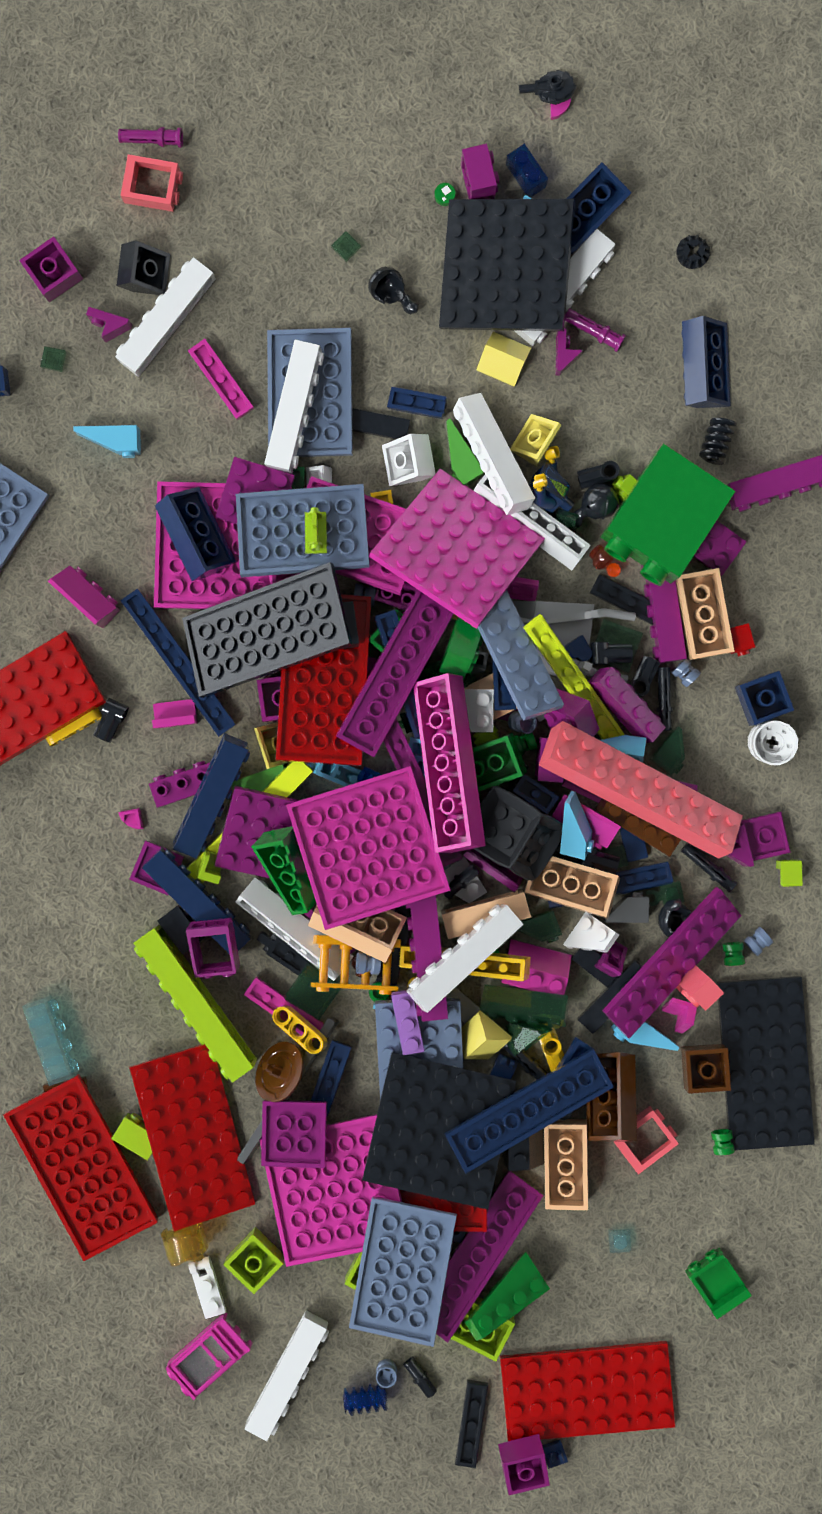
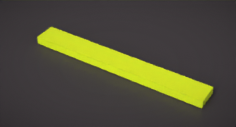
[523,614,625,740]
[188,762,313,882]

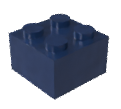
[735,671,794,726]

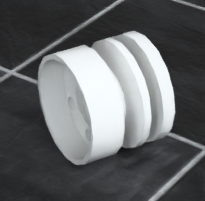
[748,720,798,765]

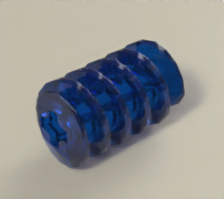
[343,1383,388,1416]

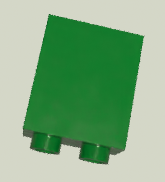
[600,443,735,586]

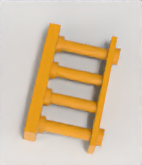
[311,935,401,995]

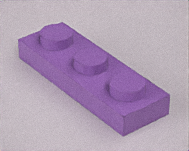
[391,990,424,1055]

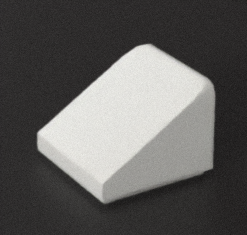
[306,465,332,488]

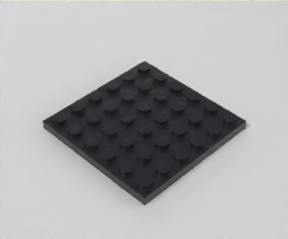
[439,199,575,331]
[362,1052,516,1210]

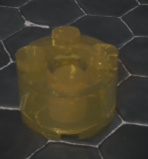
[161,1222,209,1266]

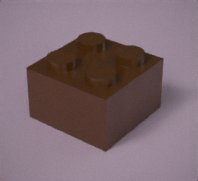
[681,1044,731,1094]

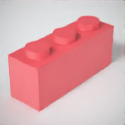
[676,965,724,1011]

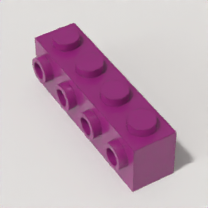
[588,667,666,743]
[149,761,235,808]

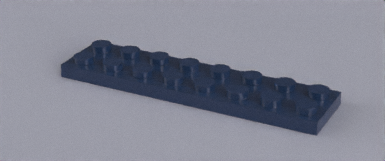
[444,1049,613,1173]

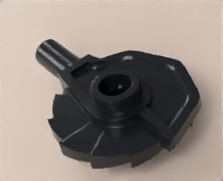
[519,70,577,105]

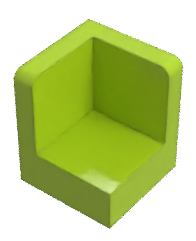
[197,849,221,884]
[776,859,803,887]

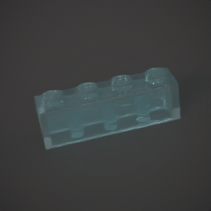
[22,995,79,1086]

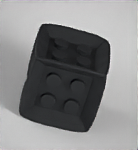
[473,786,563,881]

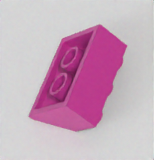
[48,566,120,628]
[551,794,621,850]
[500,939,572,999]

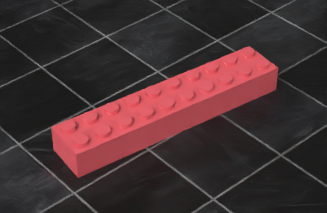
[539,721,743,859]

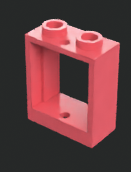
[121,154,183,212]
[614,1106,679,1175]

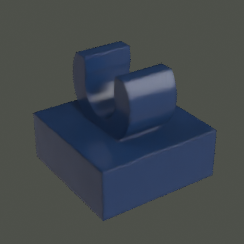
[542,1439,568,1469]

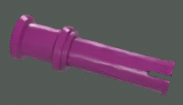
[118,127,183,148]
[565,308,626,352]

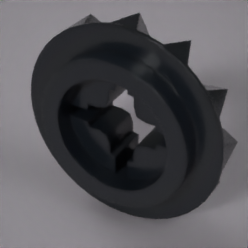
[676,235,710,269]

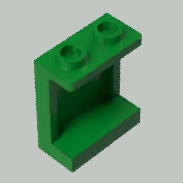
[685,1247,752,1319]

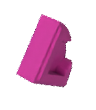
[550,99,571,120]
[118,808,144,829]

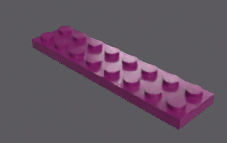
[336,589,454,757]
[602,887,741,1039]
[436,1170,543,1343]

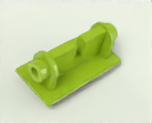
[305,507,327,554]

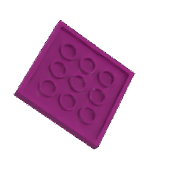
[214,786,300,878]

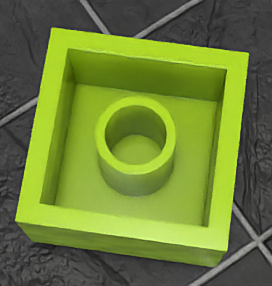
[223,1227,285,1294]

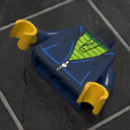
[529,446,574,513]

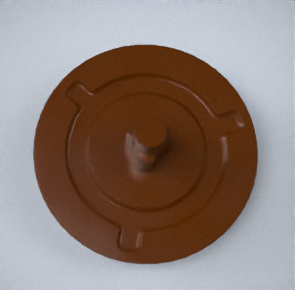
[255,1042,303,1103]

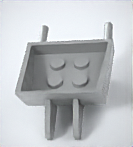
[512,601,636,683]

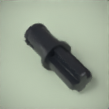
[443,864,479,900]
[403,1356,437,1398]

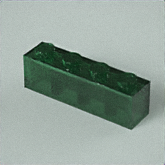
[480,984,569,1028]

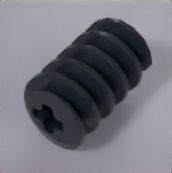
[699,418,737,465]

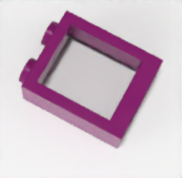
[186,918,240,979]

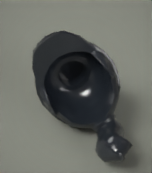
[368,267,419,315]
[568,483,620,529]
[658,899,692,938]

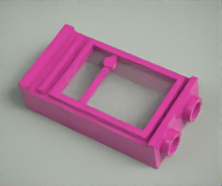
[166,1313,253,1400]

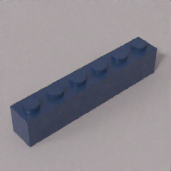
[173,733,250,859]
[142,847,251,954]

